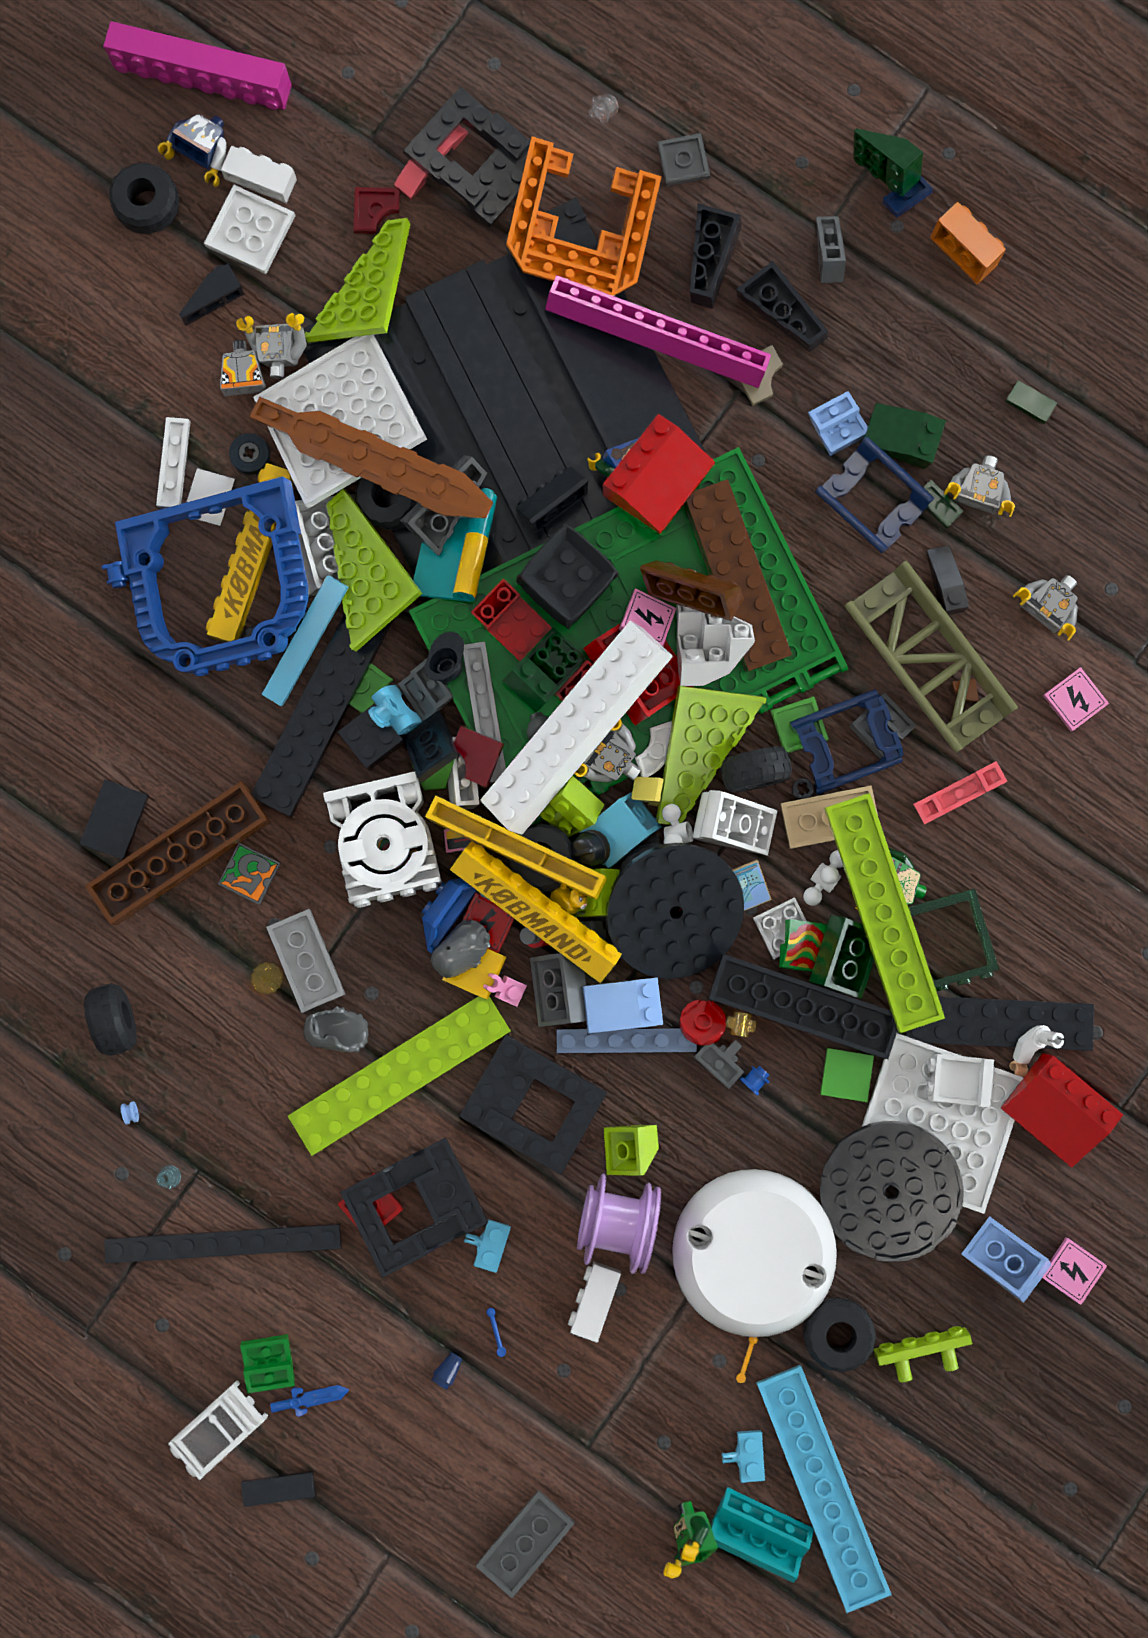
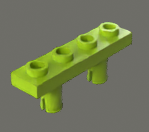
[873,1326,972,1382]

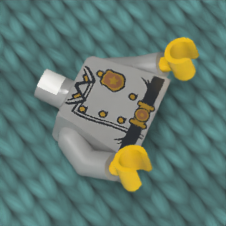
[236,313,307,379]
[944,455,1015,517]
[1013,575,1078,641]
[574,720,641,782]

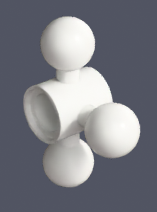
[662,804,693,844]
[803,850,843,906]

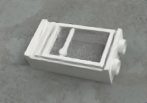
[168,1380,268,1480]

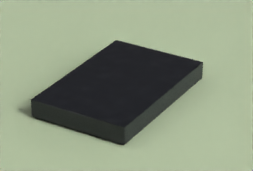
[403,711,459,783]
[80,779,149,860]

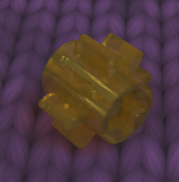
[726,1011,756,1037]

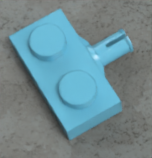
[464,1219,511,1273]
[722,1430,765,1483]

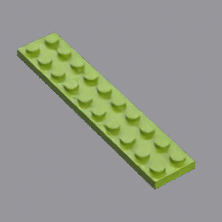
[824,793,945,1033]
[288,996,511,1156]

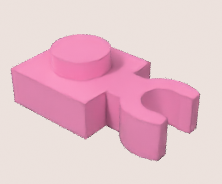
[483,973,527,1007]

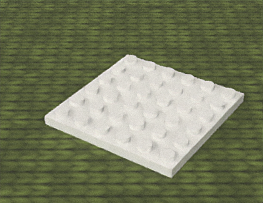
[254,335,427,509]
[862,1033,1023,1214]

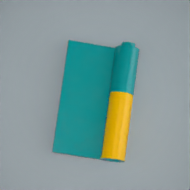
[413,488,497,602]

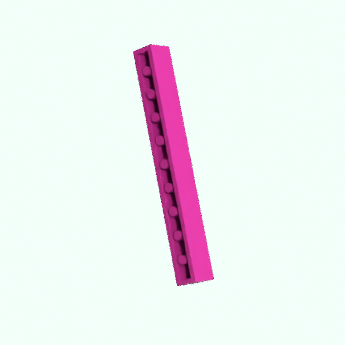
[545,275,771,388]

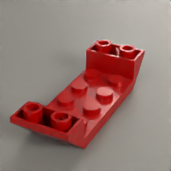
[471,578,593,701]

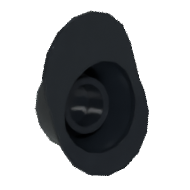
[424,632,465,685]
[569,830,611,868]

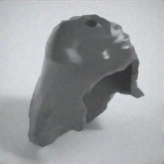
[431,919,490,978]
[303,1006,369,1053]

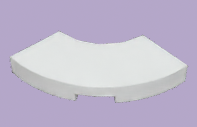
[635,721,672,777]

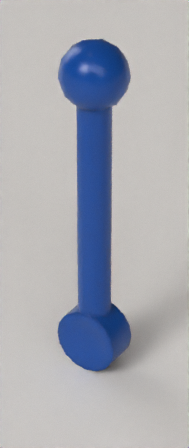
[486,1308,506,1357]

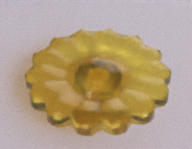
[251,962,283,994]

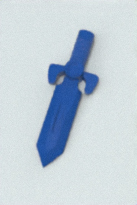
[270,1385,349,1417]

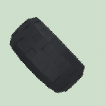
[109,162,180,234]
[355,478,418,530]
[721,746,792,793]
[506,823,574,894]
[84,983,137,1056]
[803,1297,876,1372]

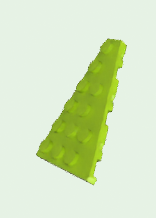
[305,218,410,342]
[326,489,423,651]
[656,685,766,825]

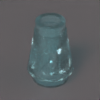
[156,1165,181,1189]

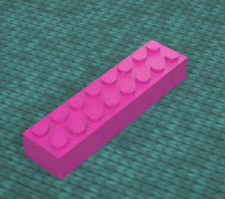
[103,21,292,110]

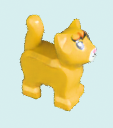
[549,884,587,916]

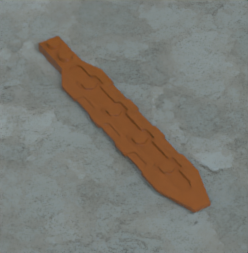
[249,397,493,518]

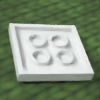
[204,185,295,274]

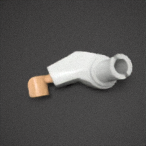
[1009,1025,1064,1077]

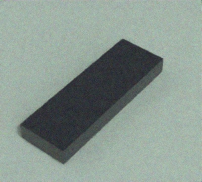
[241,1471,316,1507]

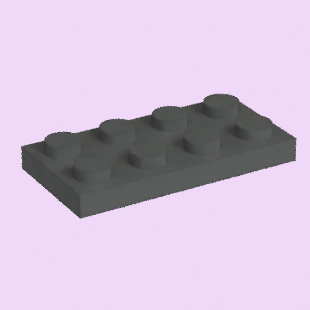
[476,1489,575,1598]

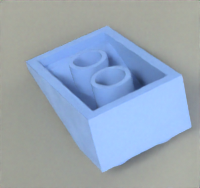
[583,978,663,1033]
[962,1216,1051,1303]

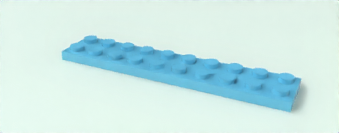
[756,1365,891,1613]

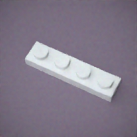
[156,417,190,508]

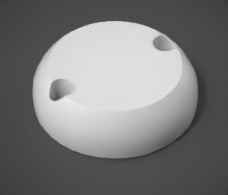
[672,1169,837,1337]

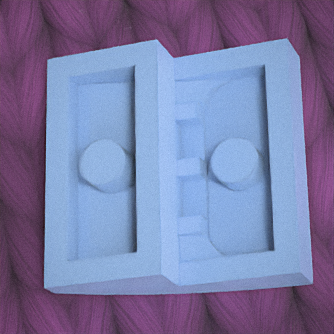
[808,391,868,456]

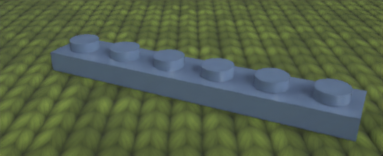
[557,1028,697,1053]

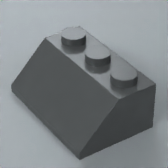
[530,953,586,1027]

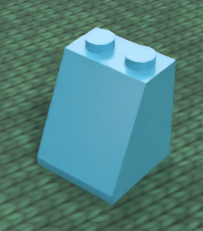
[579,792,662,869]

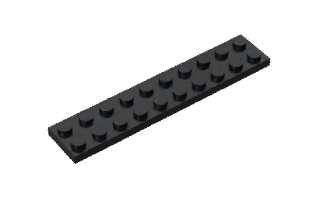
[252,613,394,818]

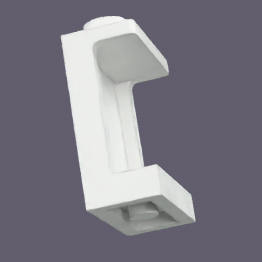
[926,1053,994,1107]

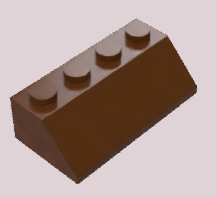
[640,560,743,621]

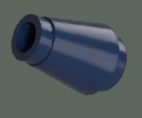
[431,1352,463,1390]

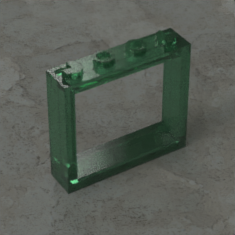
[908,889,999,992]

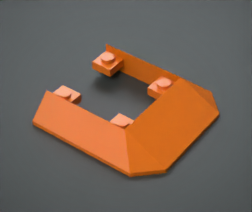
[506,137,661,296]

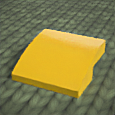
[442,949,506,1000]

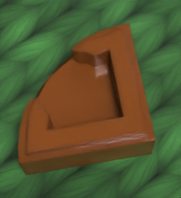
[951,679,979,702]

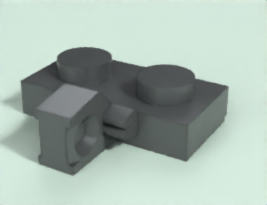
[694,1039,744,1089]

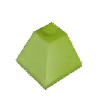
[604,1125,659,1176]

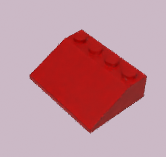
[603,414,715,534]
[583,623,693,725]
[1000,1053,1123,1168]

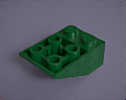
[853,128,923,196]
[502,627,587,713]

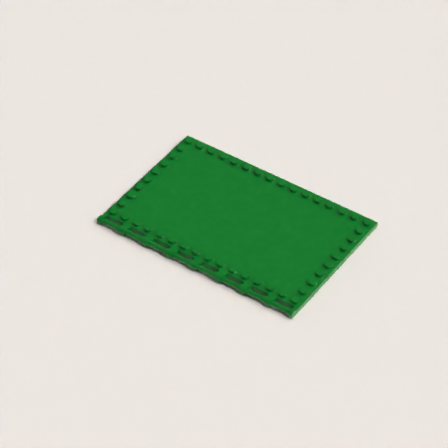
[409,447,848,825]

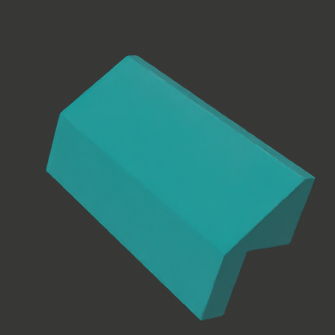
[711,1487,814,1583]

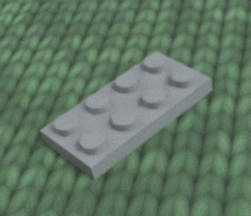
[266,909,346,1013]

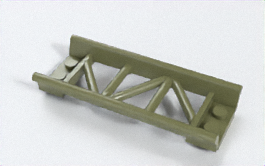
[844,560,1018,754]

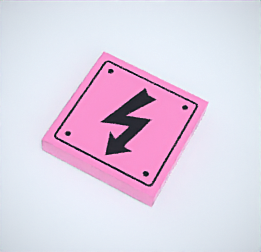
[618,588,676,647]
[1043,667,1109,732]
[1042,1237,1107,1305]

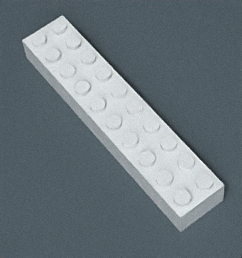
[480,621,673,835]

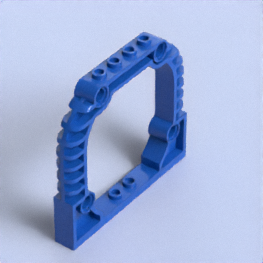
[115,476,309,676]

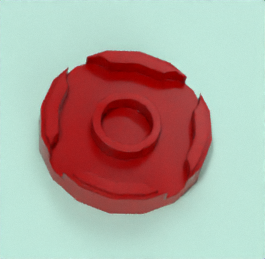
[679,1000,726,1046]

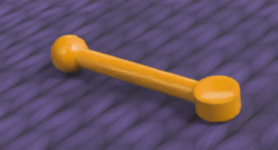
[736,1336,758,1383]

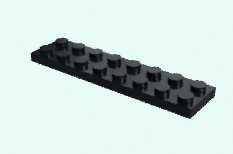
[905,997,1094,1051]

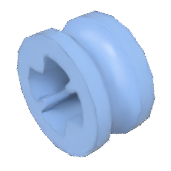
[121,1101,139,1124]

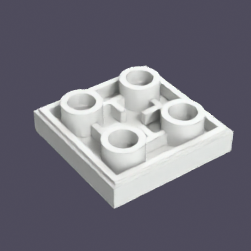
[753,898,806,960]

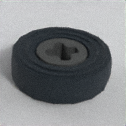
[229,433,270,475]

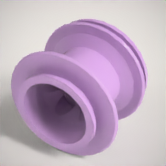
[577,1174,661,1274]

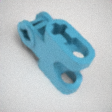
[368,685,423,735]

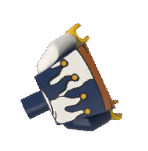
[158,114,226,187]

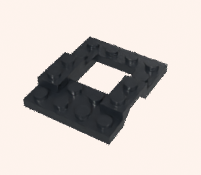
[403,86,530,227]
[460,1034,607,1175]
[340,1137,489,1278]

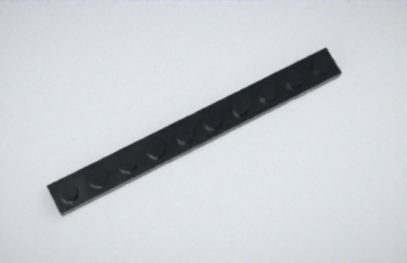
[104,1224,342,1263]

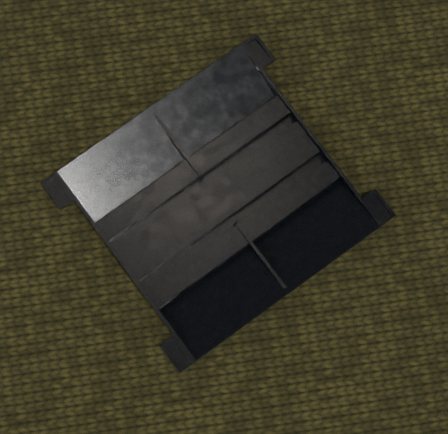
[303,198,707,601]

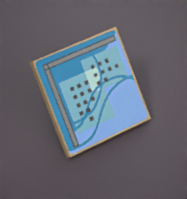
[733,860,772,911]

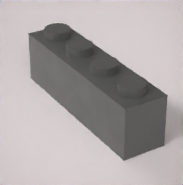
[400,455,487,556]

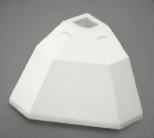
[676,604,755,686]

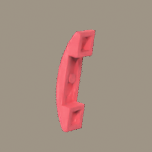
[394,125,468,200]
[913,761,1008,824]

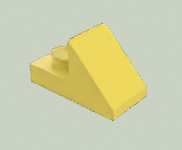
[631,777,663,806]

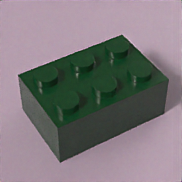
[809,915,874,999]

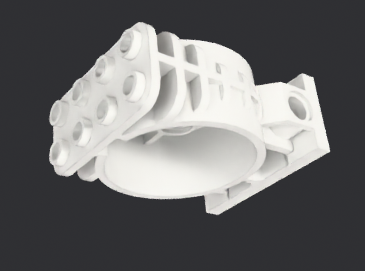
[323,772,442,908]

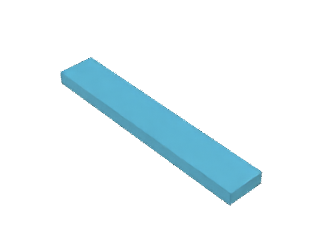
[262,575,349,706]

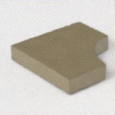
[739,345,783,406]

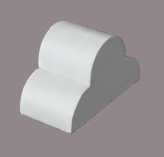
[692,790,777,856]

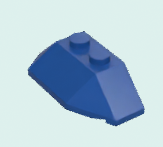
[422,878,477,954]

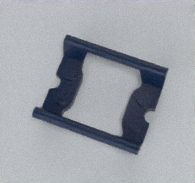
[815,437,934,554]
[790,689,904,795]

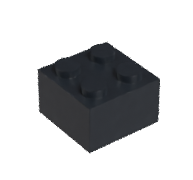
[338,704,405,771]

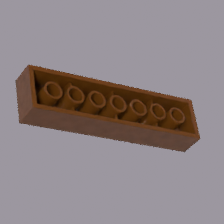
[683,479,792,673]
[85,781,271,925]

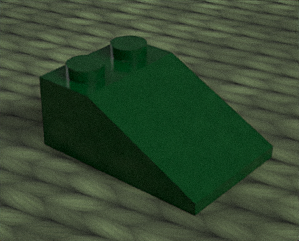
[864,403,946,469]

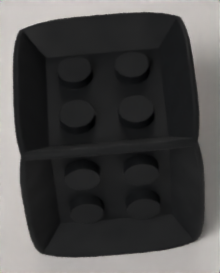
[516,524,619,629]

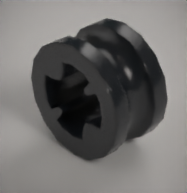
[791,778,813,800]

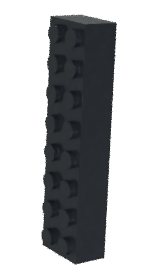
[707,954,898,1060]

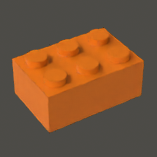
[930,202,1006,285]

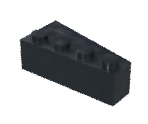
[690,203,742,309]
[736,261,828,352]

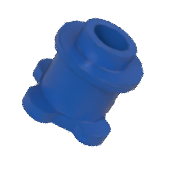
[101,561,130,588]
[740,1066,769,1096]

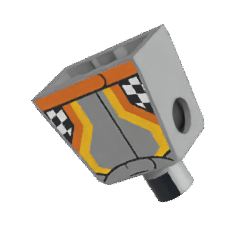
[220,340,267,396]

